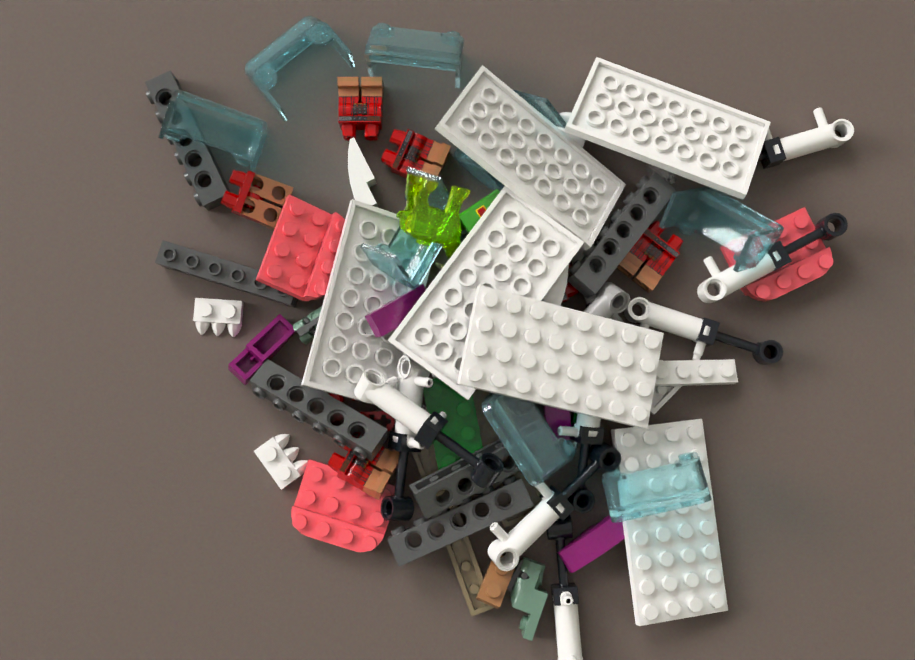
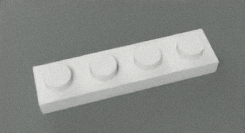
[655,359,738,386]

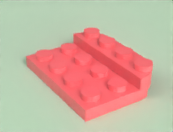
[256,194,345,302]
[720,207,834,302]
[291,459,395,552]

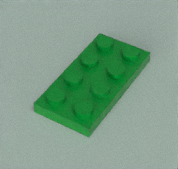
[423,378,483,470]

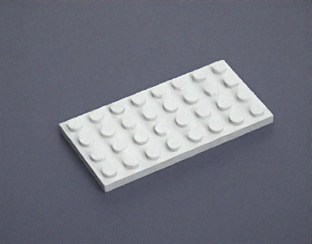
[564,57,771,200]
[434,65,626,251]
[388,186,584,400]
[301,199,440,405]
[457,285,664,429]
[611,419,728,626]

